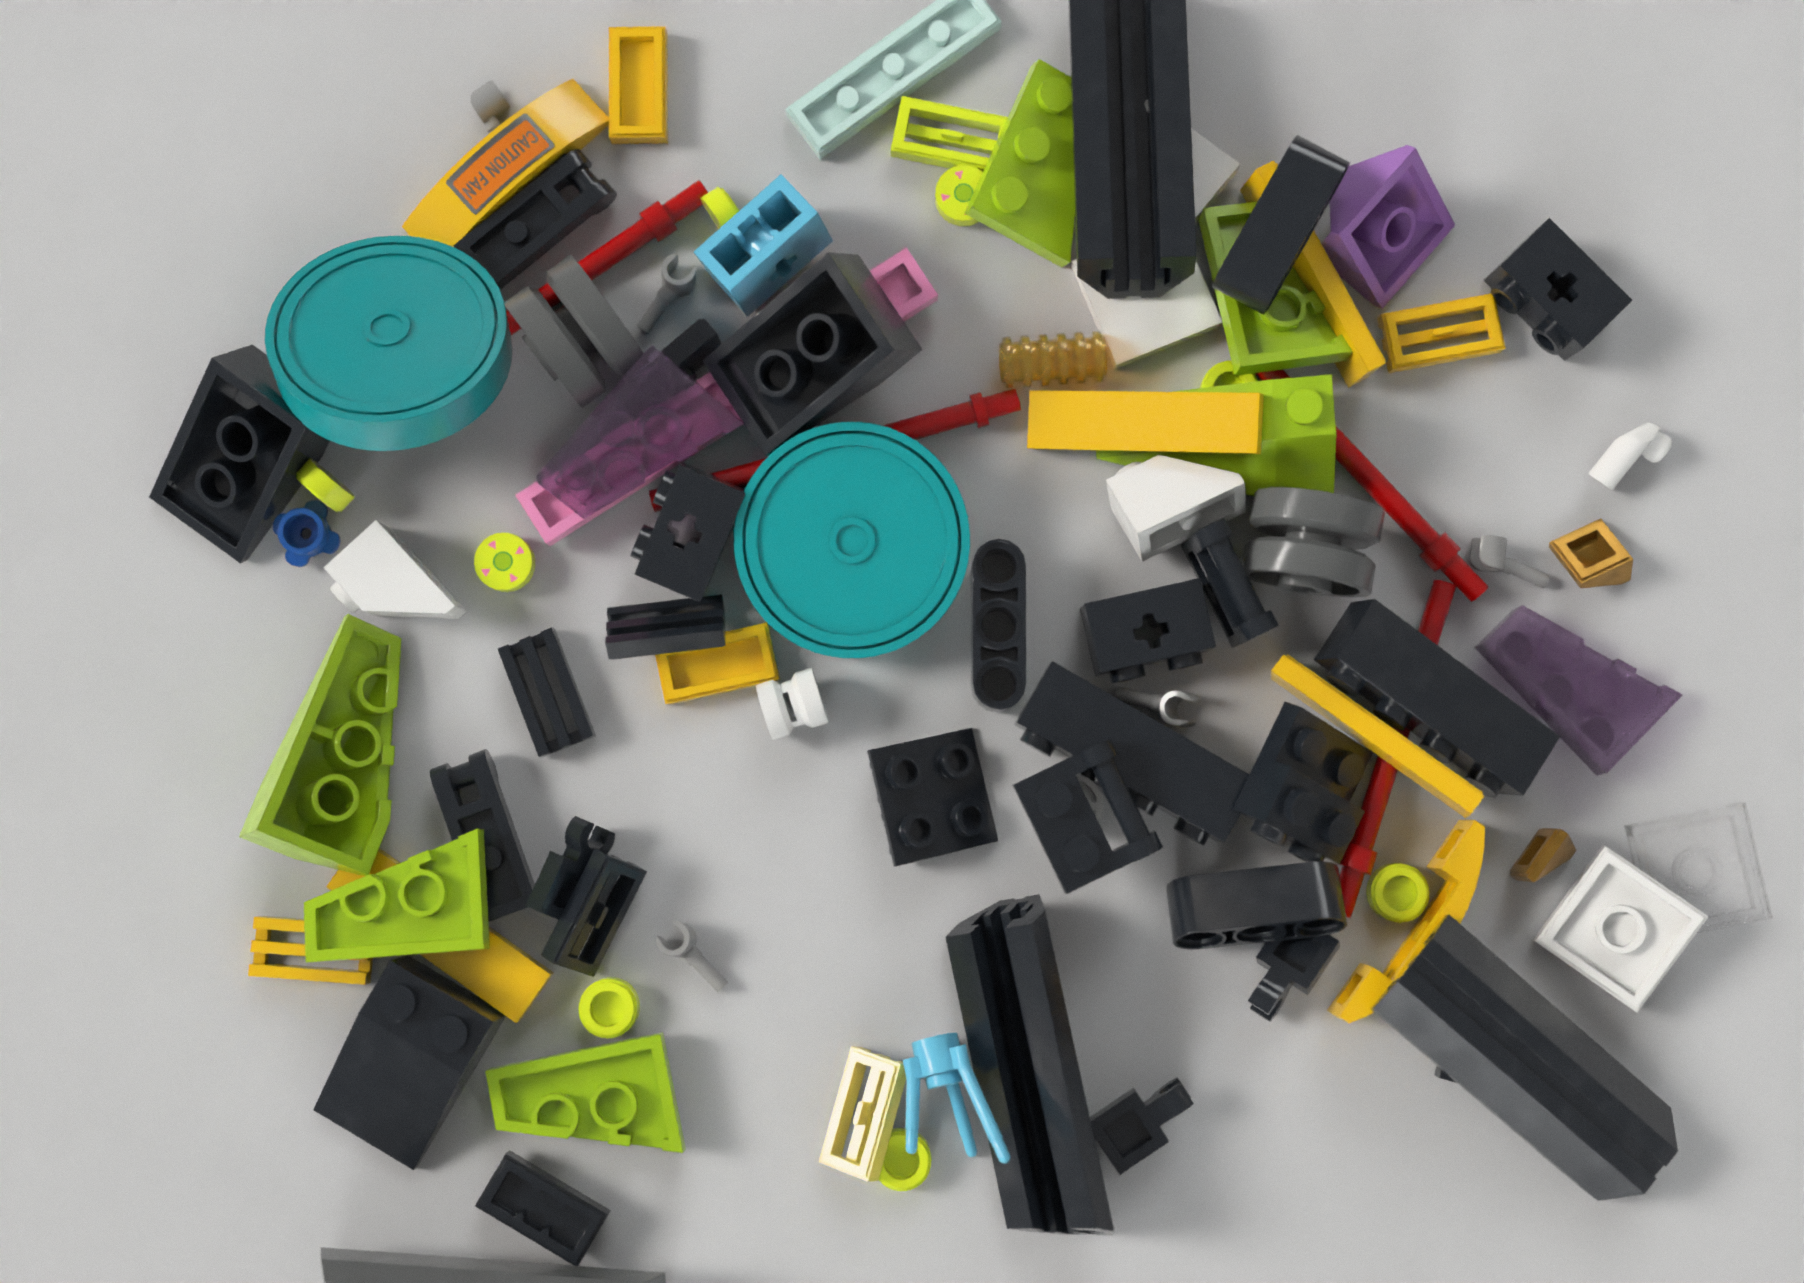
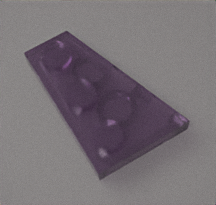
[536,344,743,519]

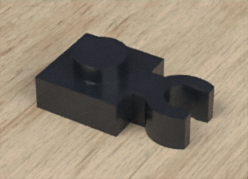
[525,816,615,920]

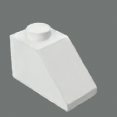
[1106,455,1246,562]
[323,520,467,619]

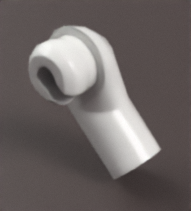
[1588,422,1672,490]

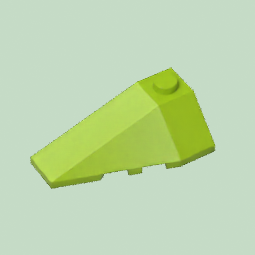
[1096,374,1336,496]
[239,614,402,876]

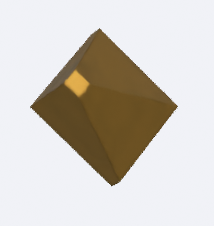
[1549,518,1633,588]
[1510,828,1577,882]

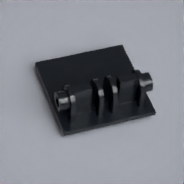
[867,728,998,867]

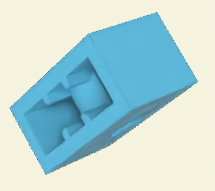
[694,174,833,317]

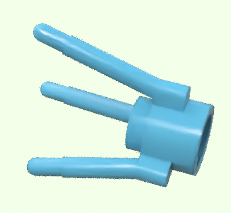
[902,1032,1010,1163]

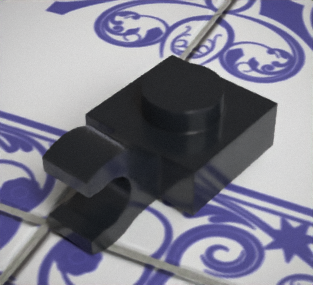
[1248,935,1340,1022]
[1090,1077,1194,1175]

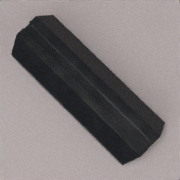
[1068,0,1197,299]
[945,894,1114,1235]
[1371,914,1678,1201]

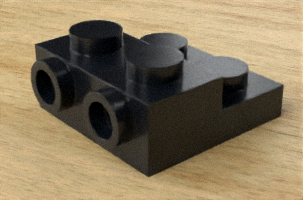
[1233,702,1373,864]

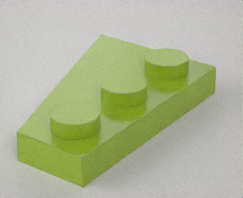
[964,59,1075,268]
[485,1032,686,1153]

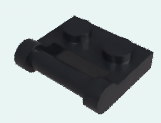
[1181,518,1279,648]
[1012,738,1163,894]

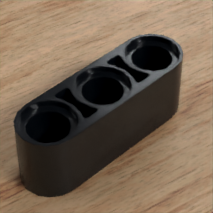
[1212,135,1350,315]
[971,539,1026,712]
[1166,861,1348,950]

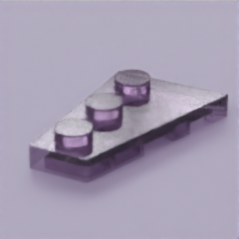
[1474,605,1683,776]

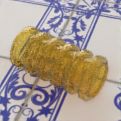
[999,331,1107,388]

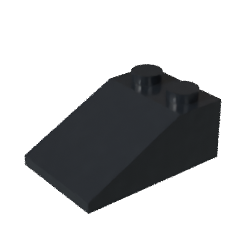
[703,252,923,456]
[149,344,330,564]
[313,955,506,1170]

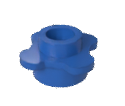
[273,500,341,567]

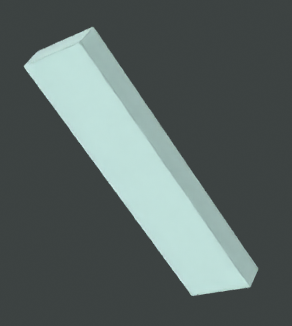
[785,0,1002,160]

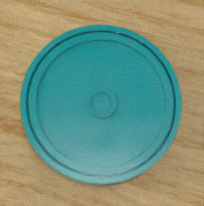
[265,236,513,451]
[734,422,970,658]

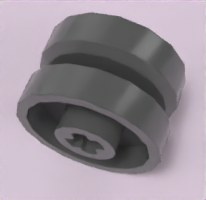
[503,254,648,408]
[1242,487,1385,597]

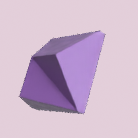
[1321,145,1455,309]

